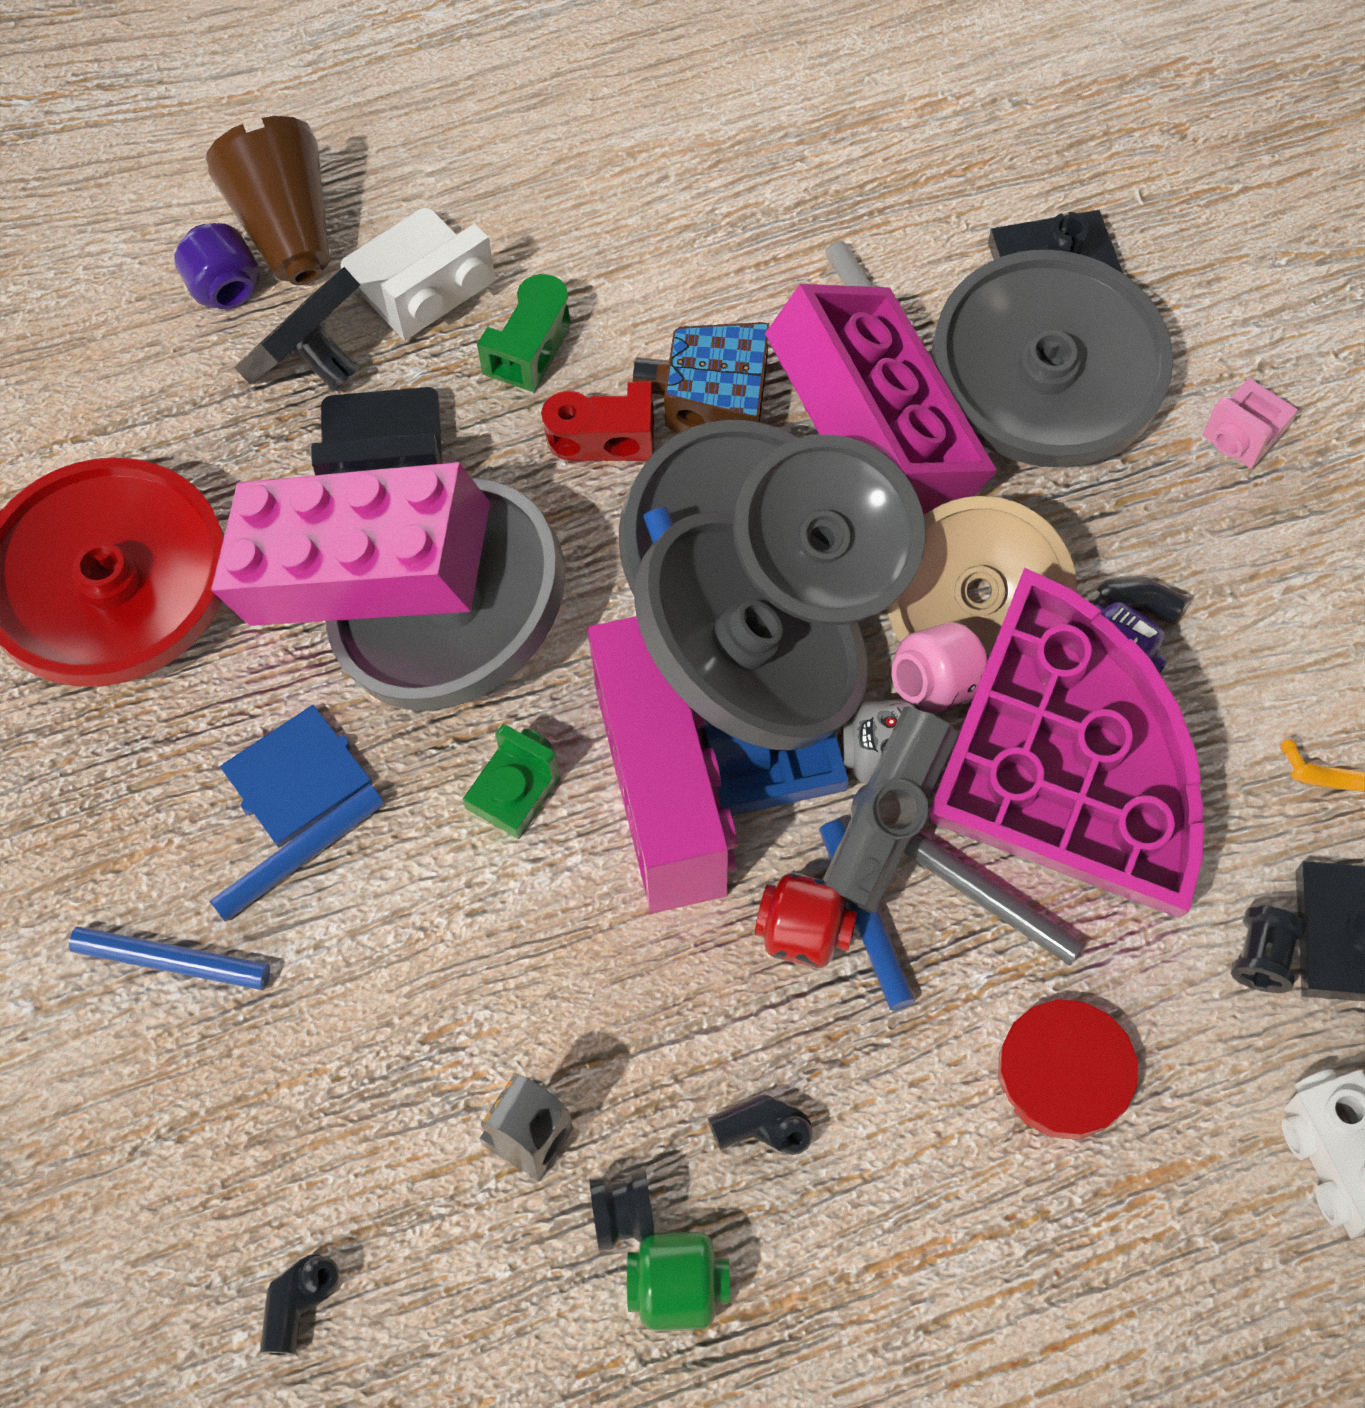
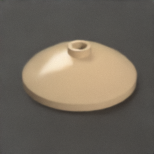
[887,496,1077,659]

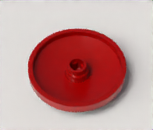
[0,457,224,687]

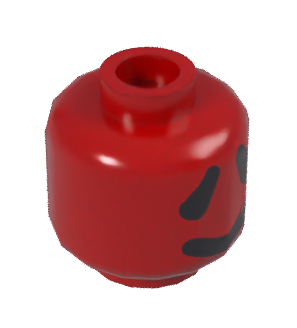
[755,872,858,968]

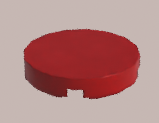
[998,999,1138,1140]

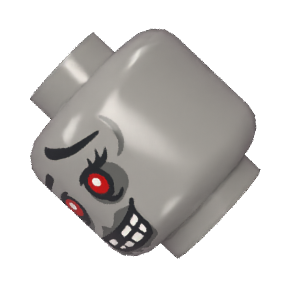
[842,700,919,784]

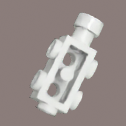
[1282,1069,1365,1240]

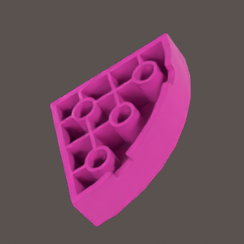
[929,567,1204,918]

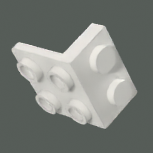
[340,208,496,341]

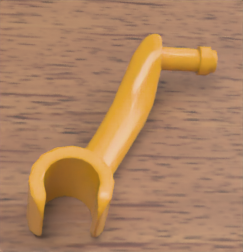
[1280,739,1365,792]

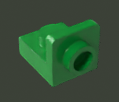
[463,724,561,839]

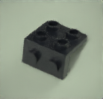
[311,387,443,475]

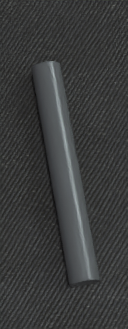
[904,832,1085,966]

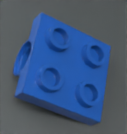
[701,720,849,816]

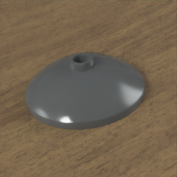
[733,435,925,625]

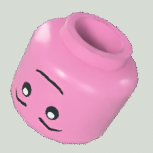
[892,622,988,713]

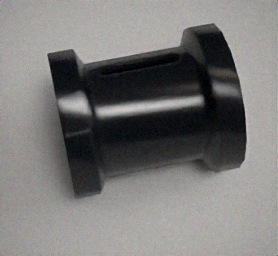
[1231,906,1307,993]

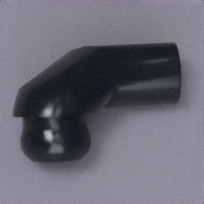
[1093,576,1188,625]
[707,1095,813,1155]
[259,1254,340,1356]

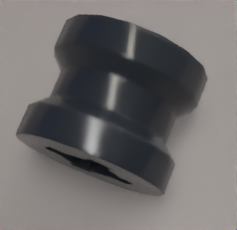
[589,1170,655,1251]

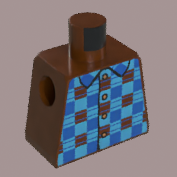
[633,322,769,433]

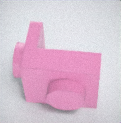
[1202,377,1298,469]

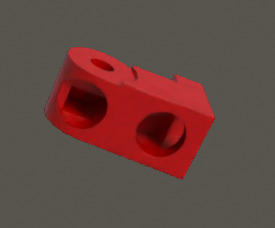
[541,382,655,461]

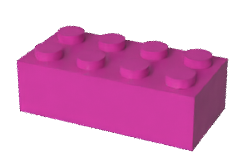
[765,284,997,515]
[211,462,490,626]
[587,616,738,914]

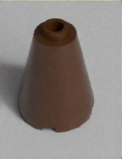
[206,116,330,285]

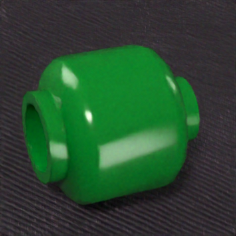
[627,1232,730,1331]

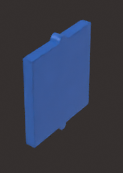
[220,704,373,849]

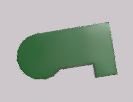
[477,274,571,393]

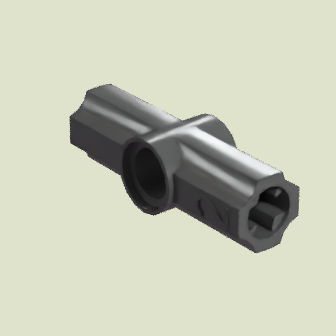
[823,706,959,913]

